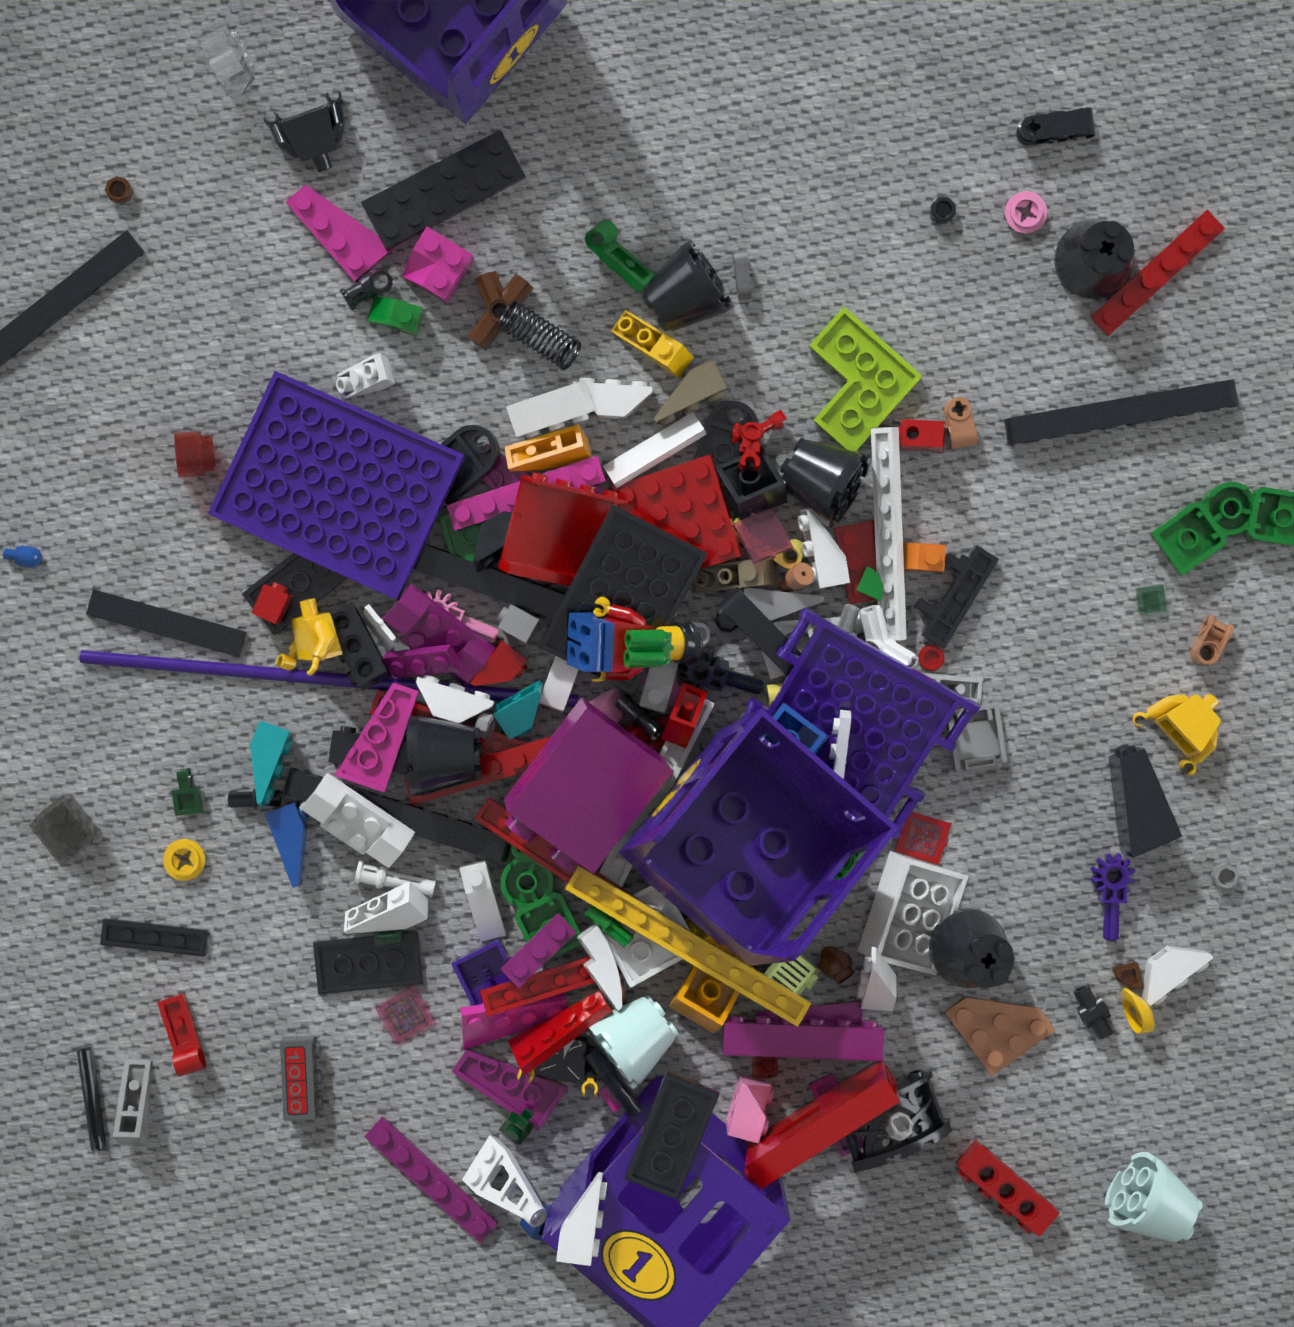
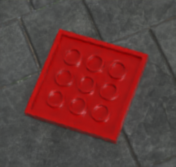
[612,455,743,570]

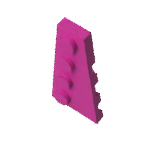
[286,185,395,283]
[334,683,419,793]
[460,992,567,1050]

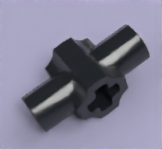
[1073,985,1114,1040]

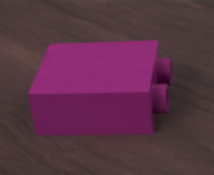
[504,698,673,874]

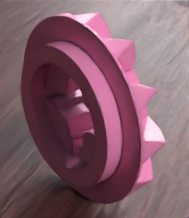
[1004,191,1047,234]

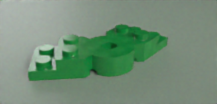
[1149,482,1294,576]
[500,845,581,961]

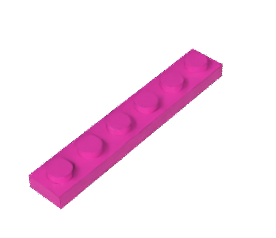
[446,456,606,531]

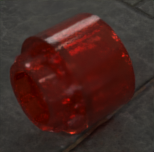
[174,431,216,478]

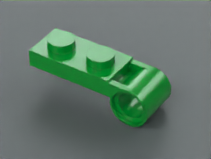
[585,220,655,293]

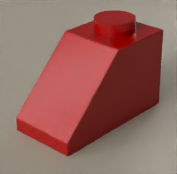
[470,639,528,686]
[661,683,707,748]

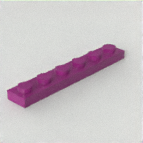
[364,1116,498,1243]

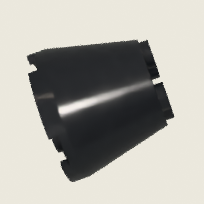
[1054,219,1135,299]
[642,239,734,332]
[780,438,871,528]
[407,716,482,796]
[929,908,1014,988]

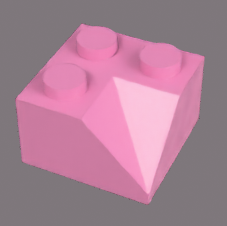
[726,1073,774,1143]

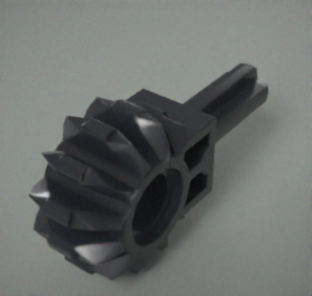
[678,647,763,694]

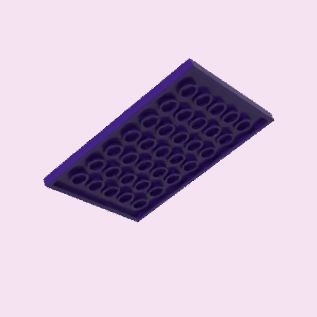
[208,371,466,601]

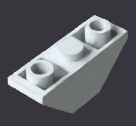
[336,353,395,400]
[573,378,652,419]
[416,675,494,724]
[1141,945,1213,1006]

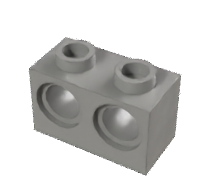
[497,604,541,643]

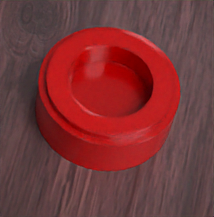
[918,645,945,671]

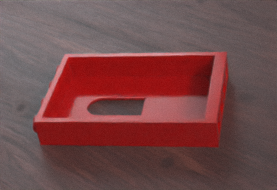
[744,1060,900,1190]

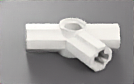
[859,605,918,668]

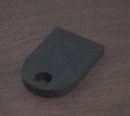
[694,401,758,466]
[441,425,500,505]

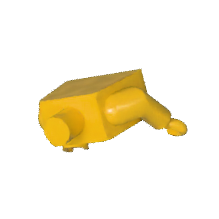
[276,598,342,676]
[1133,694,1221,775]

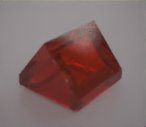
[751,1056,778,1079]

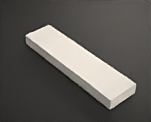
[603,412,707,489]

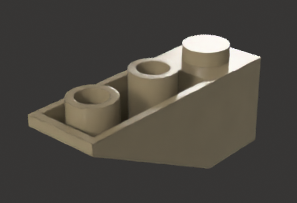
[654,359,727,426]
[692,558,777,594]

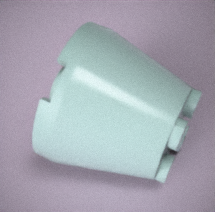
[588,995,679,1089]
[1105,1152,1203,1242]

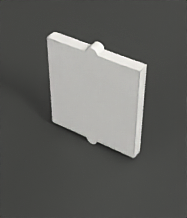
[363,604,396,652]

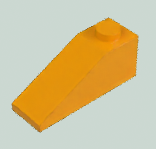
[505,424,592,472]

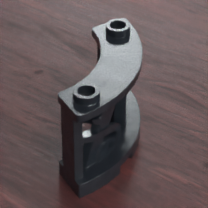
[845,1069,952,1172]

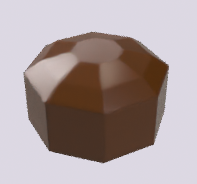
[105,176,134,205]

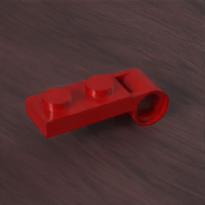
[157,993,206,1077]

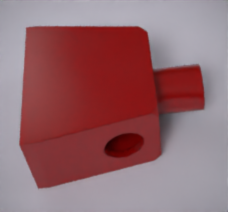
[886,419,946,453]

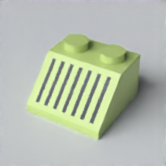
[764,954,820,995]

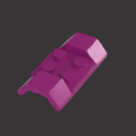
[381,584,495,684]

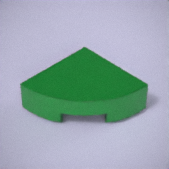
[856,566,883,601]

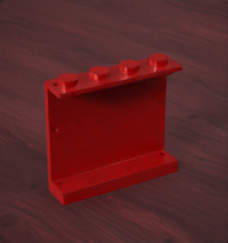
[498,472,628,586]

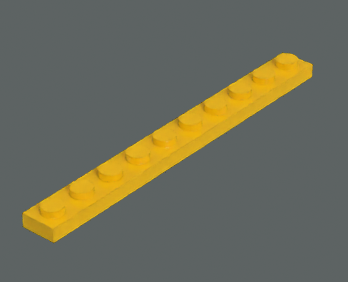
[565,865,811,1027]

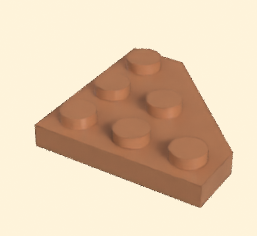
[944,996,1055,1076]

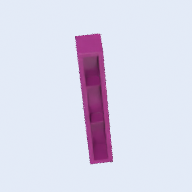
[722,1015,884,1061]

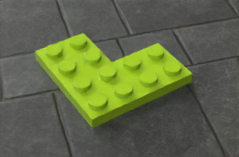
[808,306,922,452]

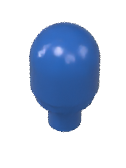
[3,545,42,568]

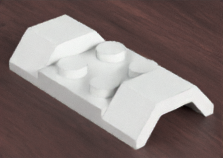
[299,773,415,868]

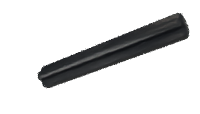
[77,1047,106,1152]

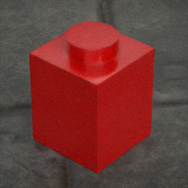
[251,582,293,625]

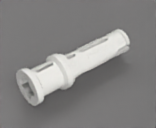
[354,861,436,897]

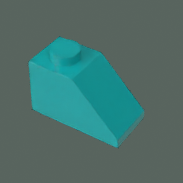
[493,680,543,739]

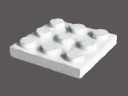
[596,885,690,988]

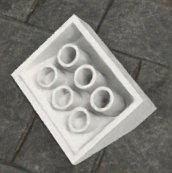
[858,851,969,975]

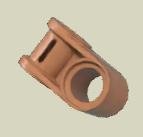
[944,397,978,450]
[1190,614,1234,666]

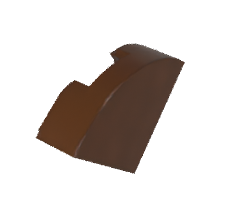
[1111,961,1144,989]

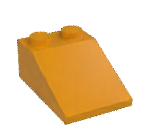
[669,939,754,1034]

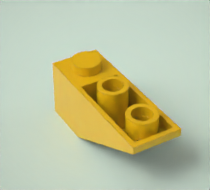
[611,310,694,379]

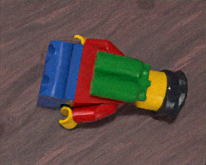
[567,597,703,682]

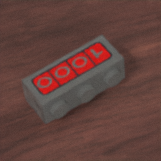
[280,1036,323,1121]

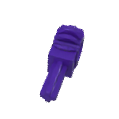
[1090,853,1136,941]

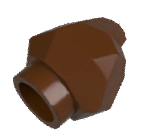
[819,946,855,985]

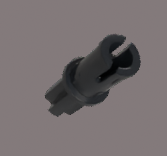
[228,788,281,809]

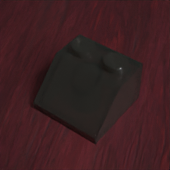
[29,793,103,867]

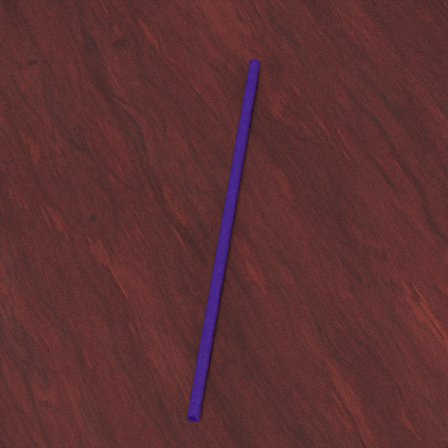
[79,650,579,707]

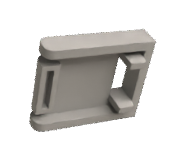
[947,702,1008,772]

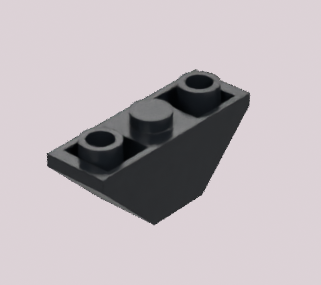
[474,511,512,573]

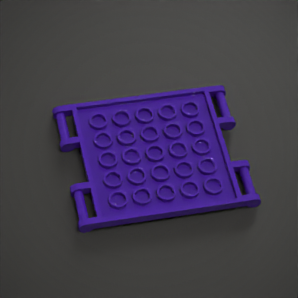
[741,608,981,839]

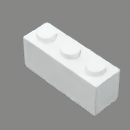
[506,380,595,439]

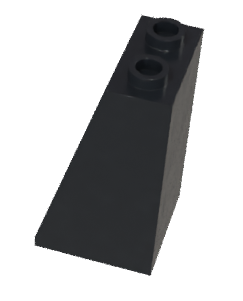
[1108,743,1183,858]

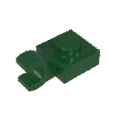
[171,768,203,816]
[499,1108,534,1144]

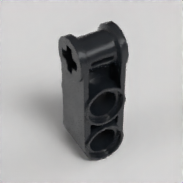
[1016,107,1096,145]

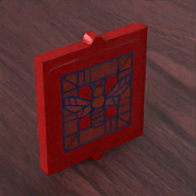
[895,811,951,865]

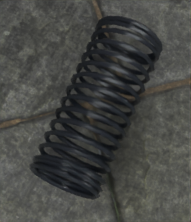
[498,300,582,371]

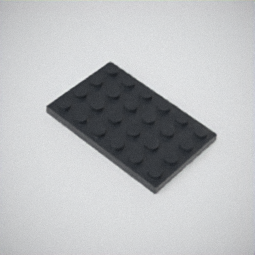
[538,504,708,694]

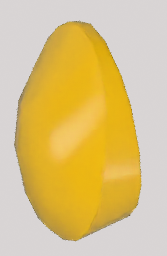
[1121,988,1155,1034]

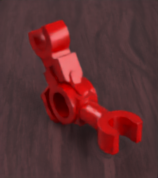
[732,410,787,471]

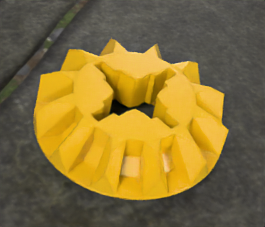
[163,838,207,881]

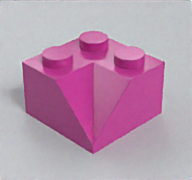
[402,227,474,304]

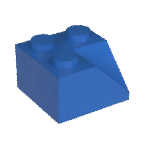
[763,703,829,755]

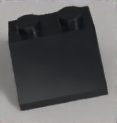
[716,447,787,523]

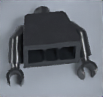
[263,91,345,172]

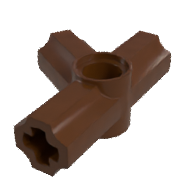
[467,271,534,351]

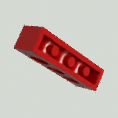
[955,1139,1060,1237]

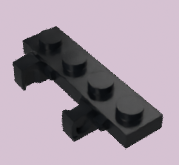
[914,545,999,649]

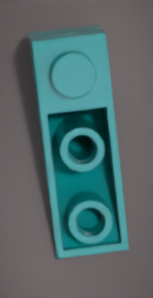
[250,721,294,809]

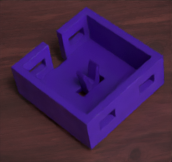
[451,938,510,1006]

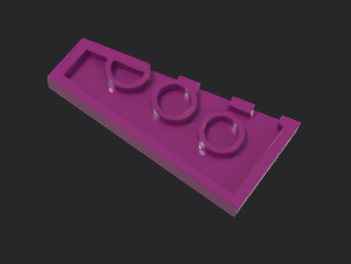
[451,1049,568,1131]

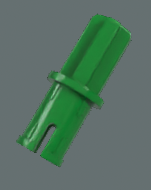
[584,905,633,947]

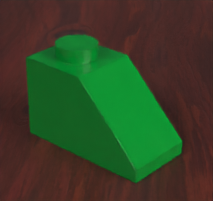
[367,296,425,337]

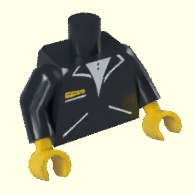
[517,1036,598,1098]

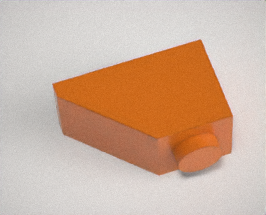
[903,543,946,573]

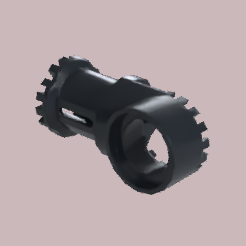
[340,268,393,311]

